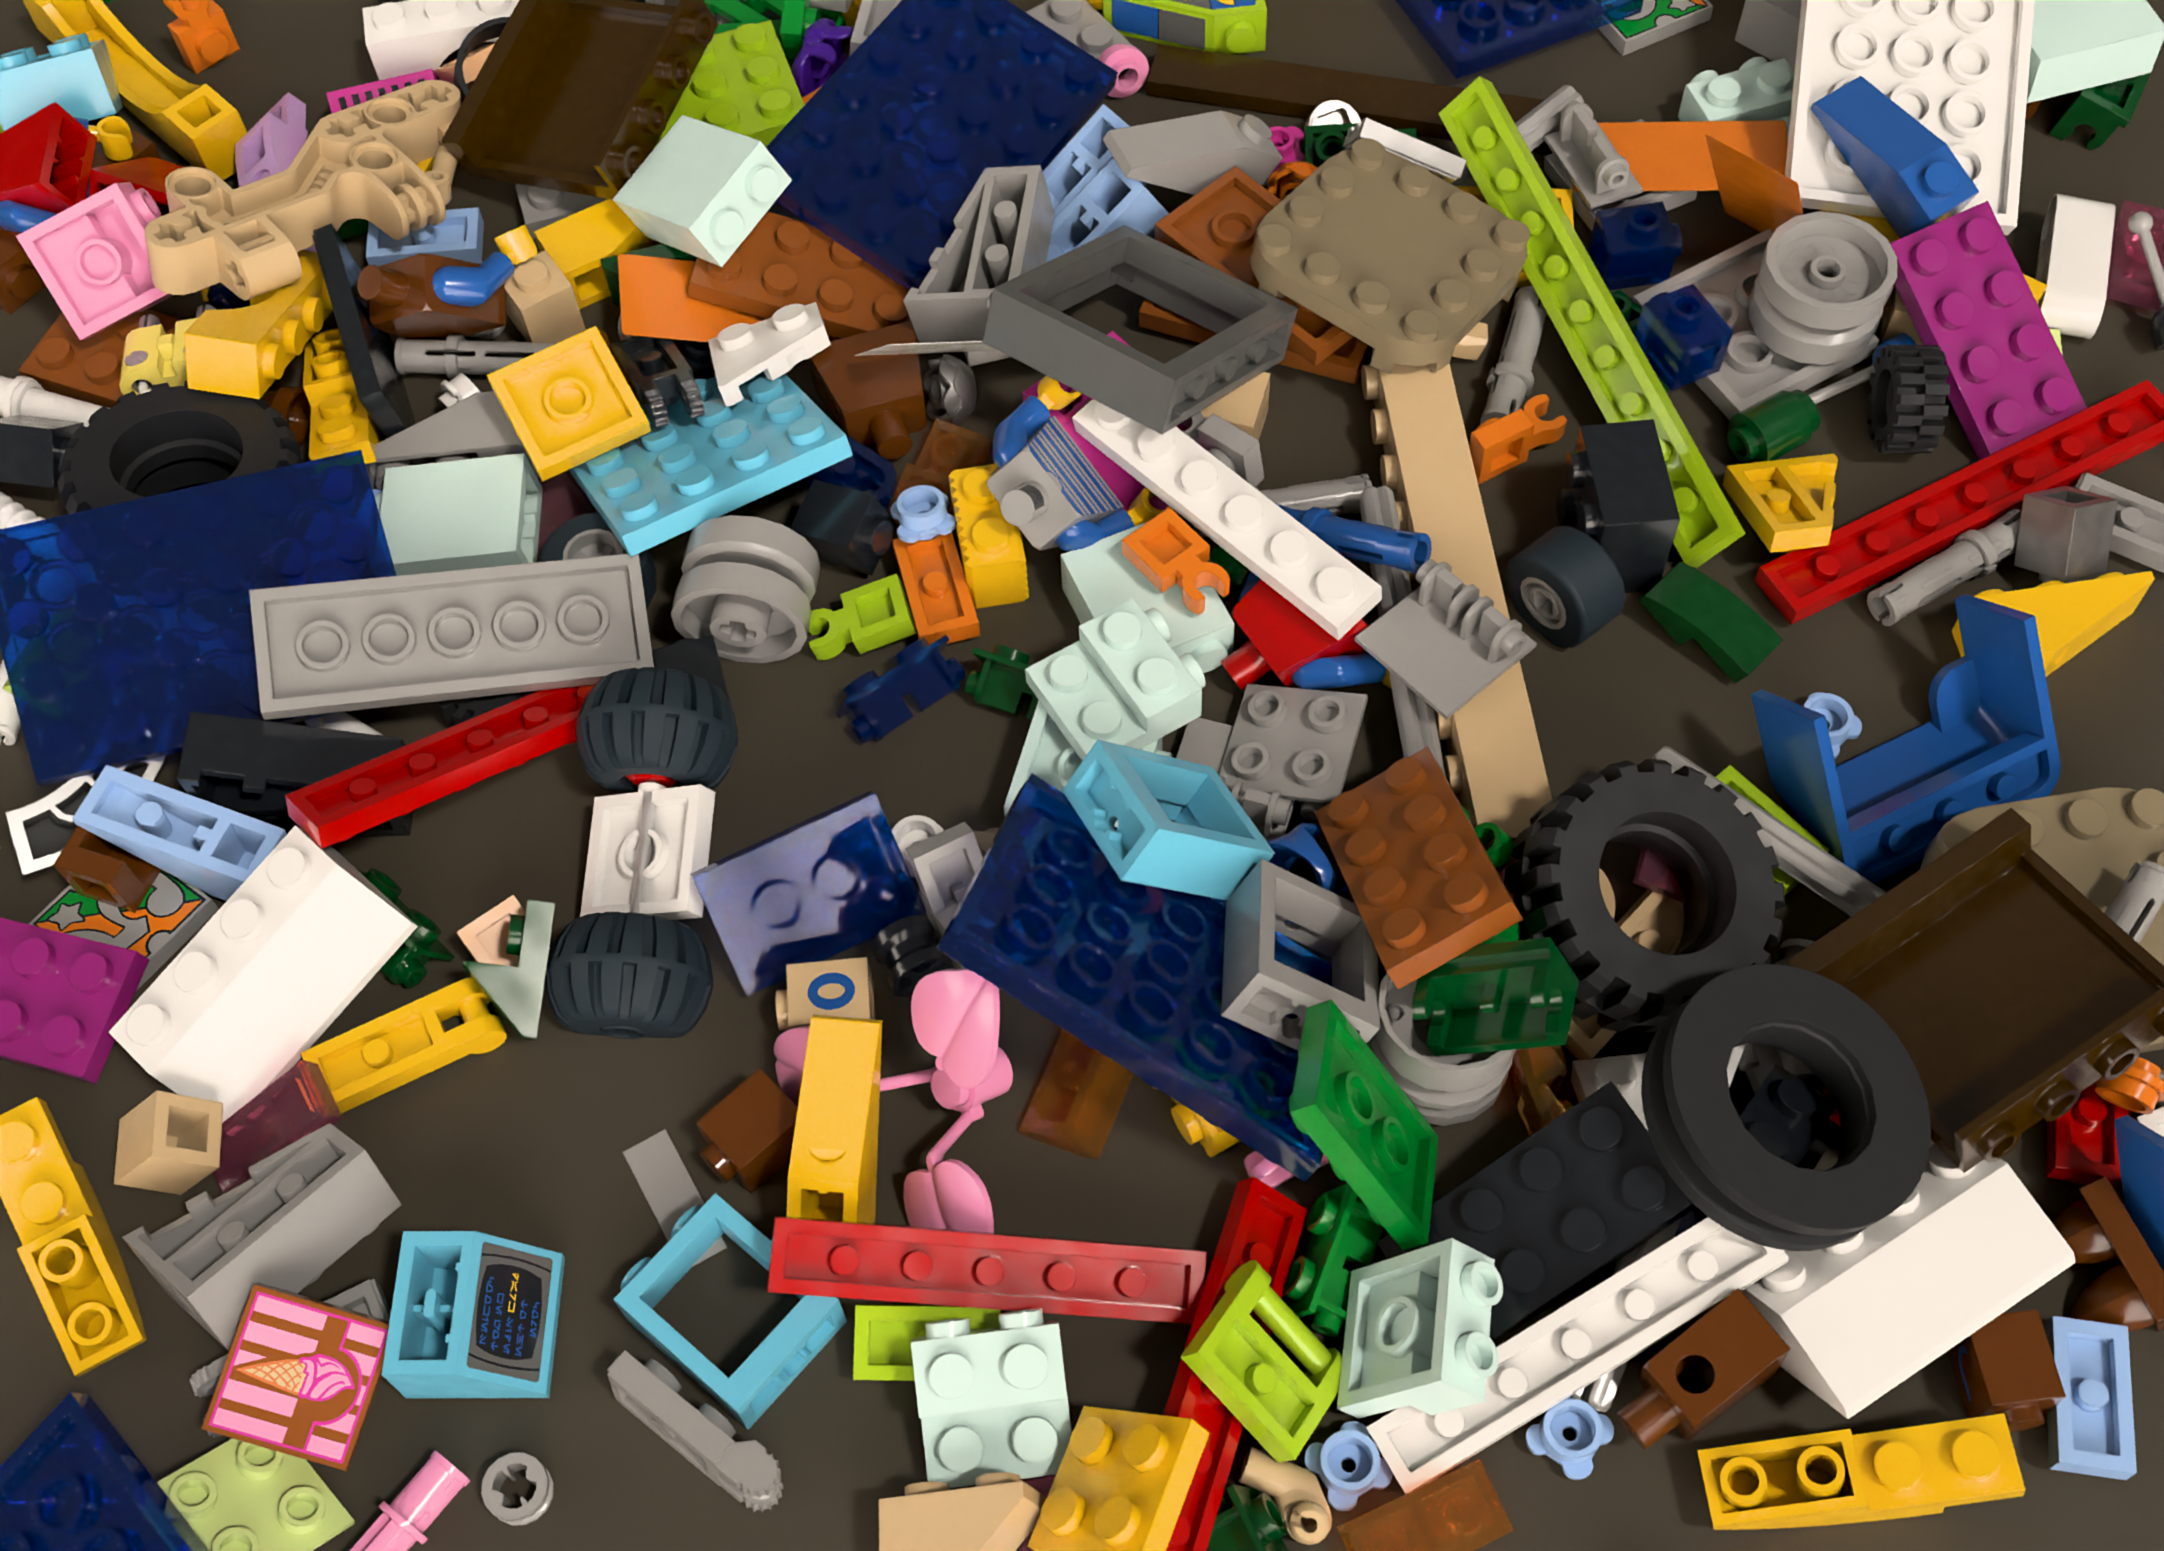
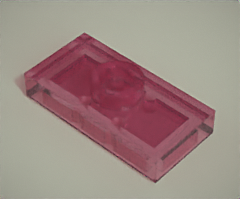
[214,1060,343,1194]

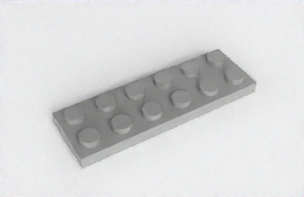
[249,553,654,720]

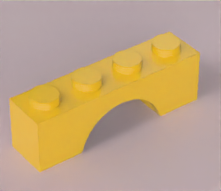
[184,250,333,399]

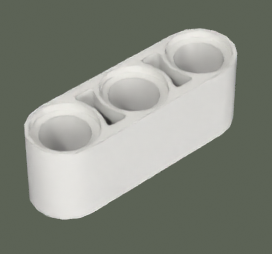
[2035,193,2115,339]

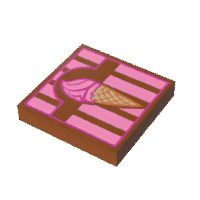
[201,1282,389,1471]

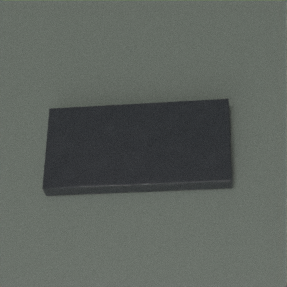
[312,223,416,439]

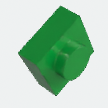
[780,0,820,60]

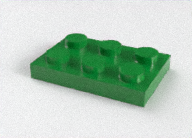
[1289,999,1439,1250]

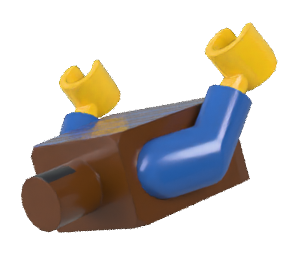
[357,225,537,340]

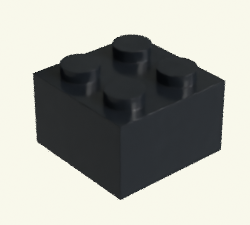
[1556,419,1680,593]

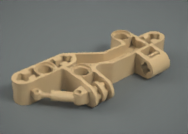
[144,80,461,300]

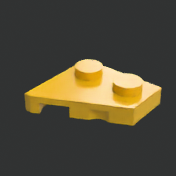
[1722,453,1838,553]

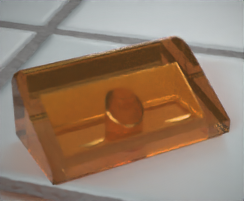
[1019,1013,1141,1159]

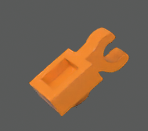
[1469,394,1567,485]

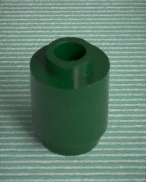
[1727,390,1820,463]

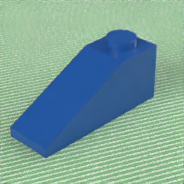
[1810,76,1980,239]

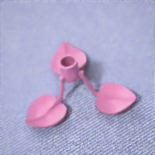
[774,965,1013,1233]

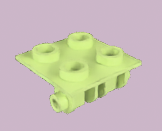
[138,1438,355,1551]

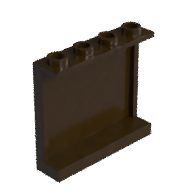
[441,0,719,200]
[1787,808,2164,1173]

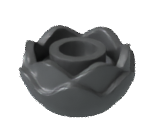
[922,354,977,428]

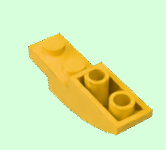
[303,329,383,477]
[0,1097,147,1377]
[1697,1413,2025,1530]

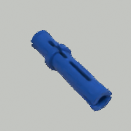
[1275,503,1432,573]

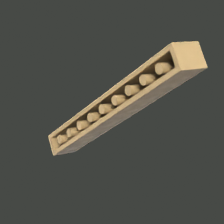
[1361,347,1552,871]

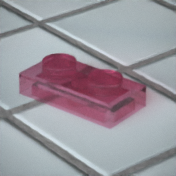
[2106,200,2164,310]

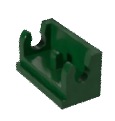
[2049,50,2161,150]
[1412,937,1579,1056]

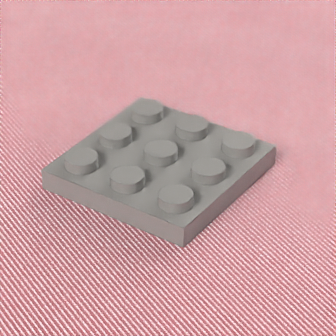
[1632,228,1879,420]

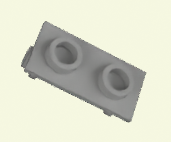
[1544,101,1643,209]

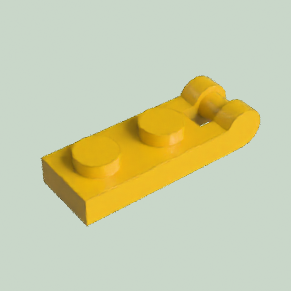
[301,977,507,1119]

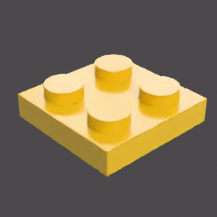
[487,326,651,482]
[1028,1406,1210,1551]

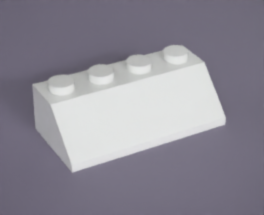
[109,825,418,1132]
[1741,1144,2076,1419]

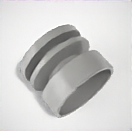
[1367,973,1517,1126]

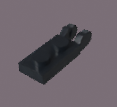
[609,336,705,428]

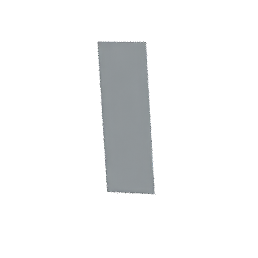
[623,1129,727,1267]

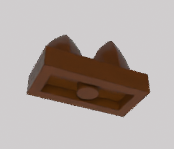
[2053,1177,2164,1332]

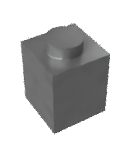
[2014,486,2118,583]

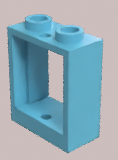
[1062,739,1275,901]
[613,1193,847,1430]

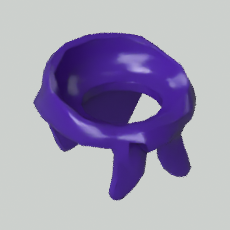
[791,18,862,97]

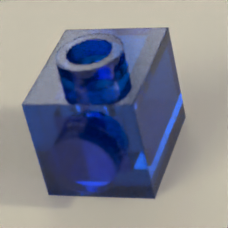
[1588,201,1682,291]
[1634,284,1733,391]

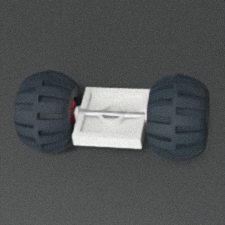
[545,667,739,1039]

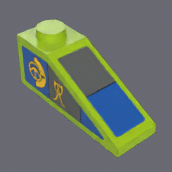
[1102,0,1267,55]

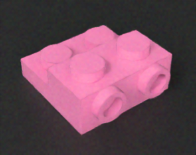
[16,182,173,340]

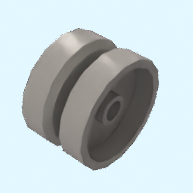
[1748,211,1897,365]
[671,515,820,663]

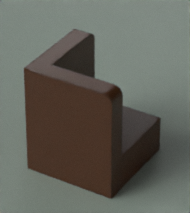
[53,826,161,913]

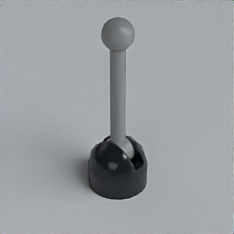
[2128,211,2164,350]

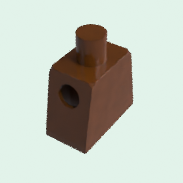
[809,320,927,459]
[1616,1288,1790,1450]

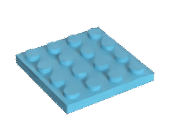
[568,371,853,557]

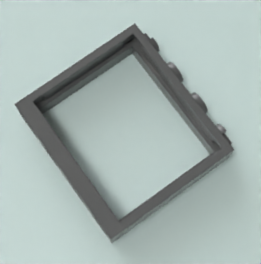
[983,225,1298,434]

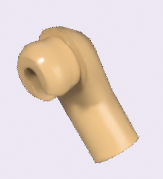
[1238,1447,1332,1545]

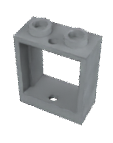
[1221,859,1380,1050]

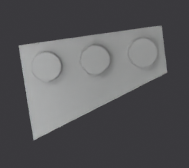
[903,165,1055,343]
[122,1123,402,1351]

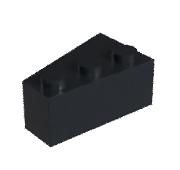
[177,711,414,837]

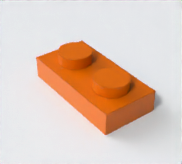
[892,532,980,650]

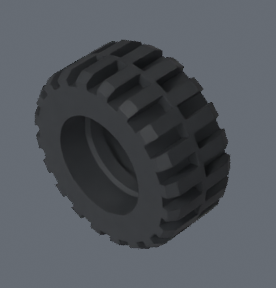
[58,381,313,604]
[1504,759,1785,1034]

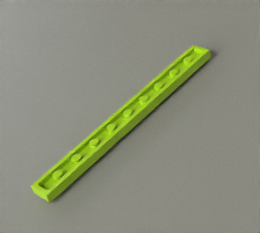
[1438,76,1746,568]

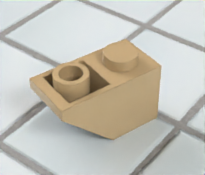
[879,1472,1046,1551]

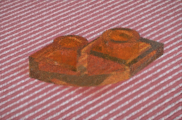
[886,418,993,524]
[1509,1046,1573,1137]
[1336,1459,1514,1551]

